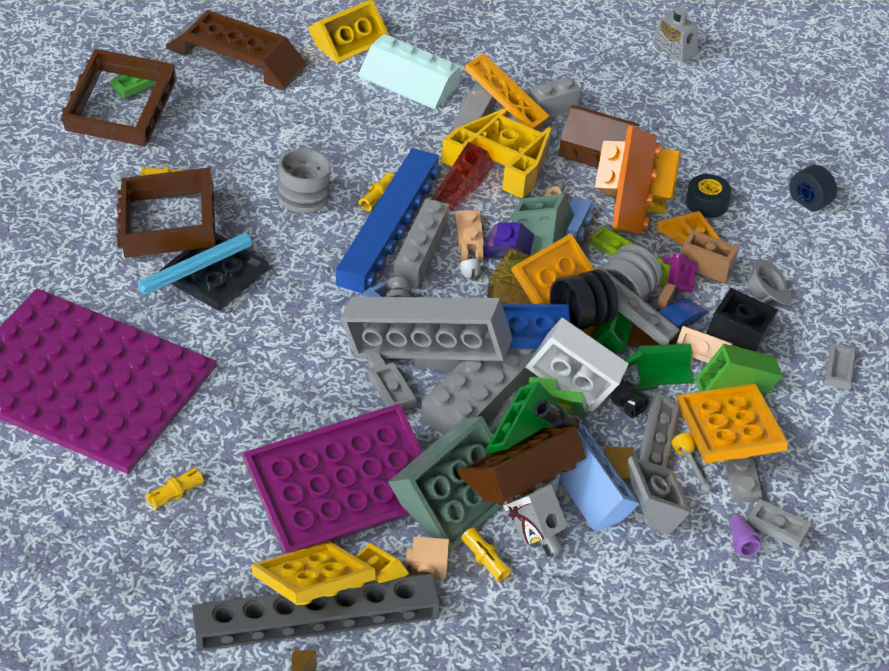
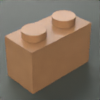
[681,230,739,284]

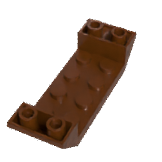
[166,10,306,90]

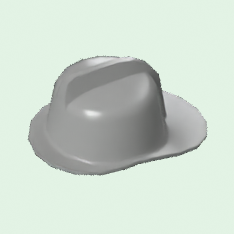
[748,259,793,305]

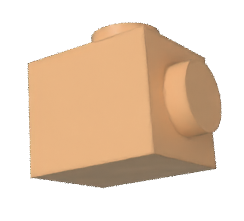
[406,537,449,579]

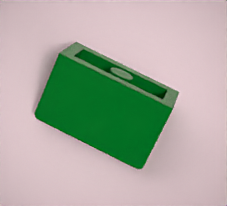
[636,344,694,385]

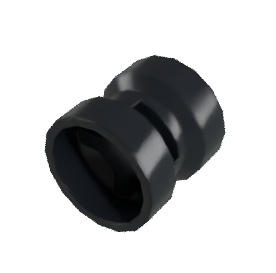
[611,381,649,419]

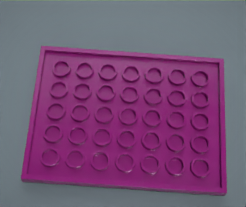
[0,288,217,474]

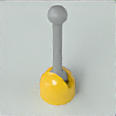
[671,433,712,493]

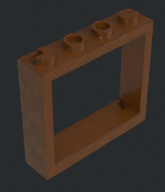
[61,49,177,147]
[116,167,216,258]

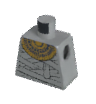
[652,7,698,63]

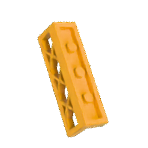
[464,53,549,131]

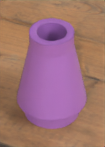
[729,515,761,557]

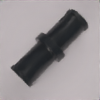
[534,400,580,430]

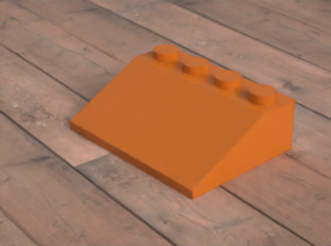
[612,126,661,236]

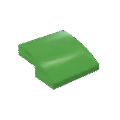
[529,377,589,417]

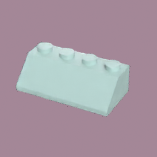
[358,34,461,109]

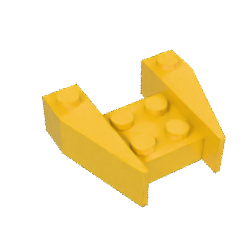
[441,108,552,199]

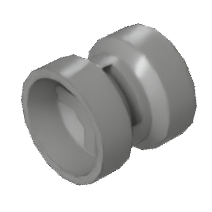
[386,277,412,297]

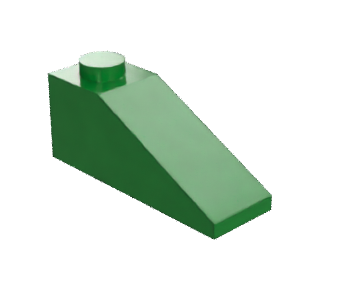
[485,382,560,453]

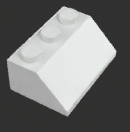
[525,318,629,412]

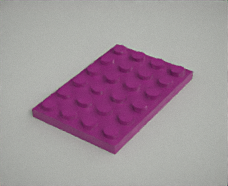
[242,403,423,554]

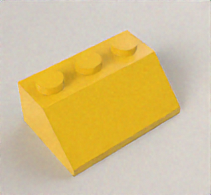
[308,0,389,63]

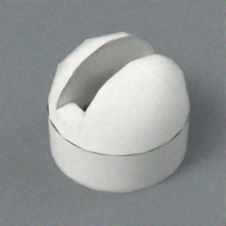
[460,259,481,279]

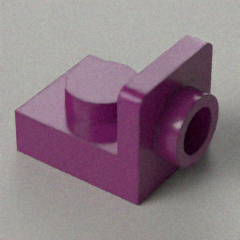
[662,254,697,293]

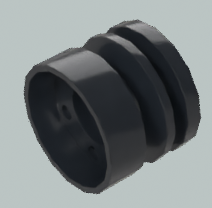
[550,269,618,330]

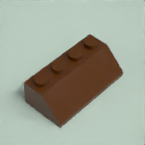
[458,426,586,505]

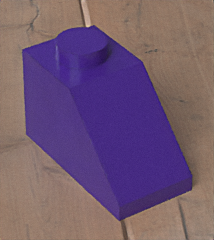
[484,222,534,258]

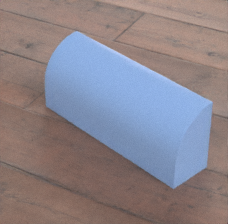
[559,424,640,530]

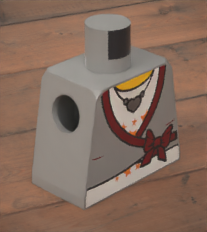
[503,484,567,556]

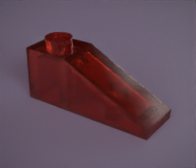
[431,142,494,212]

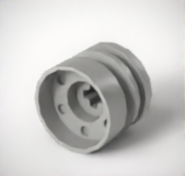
[277,148,331,213]
[602,244,663,301]

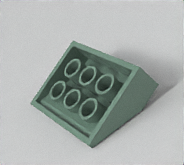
[388,416,502,552]

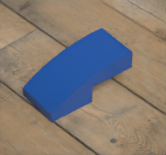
[658,298,708,330]

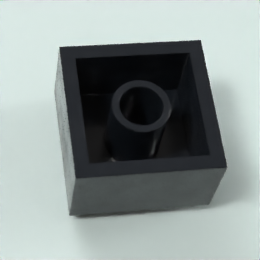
[706,288,778,352]

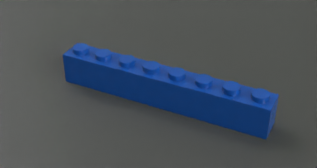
[336,148,441,294]

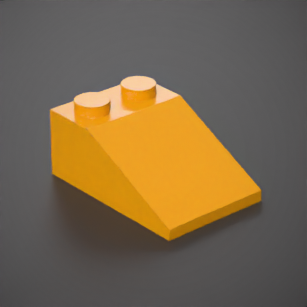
[595,141,681,200]

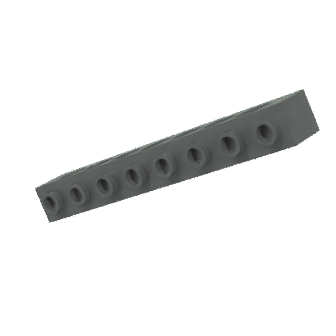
[192,574,439,651]

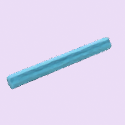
[138,233,252,295]

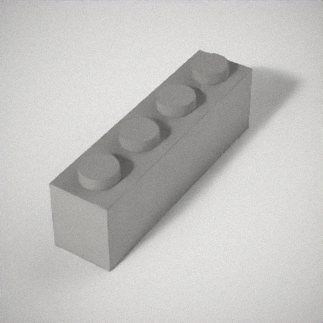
[394,199,449,289]

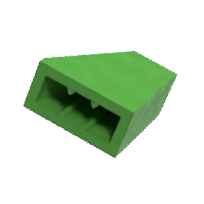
[695,343,783,393]

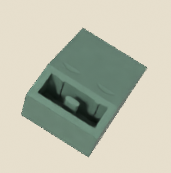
[506,194,574,269]

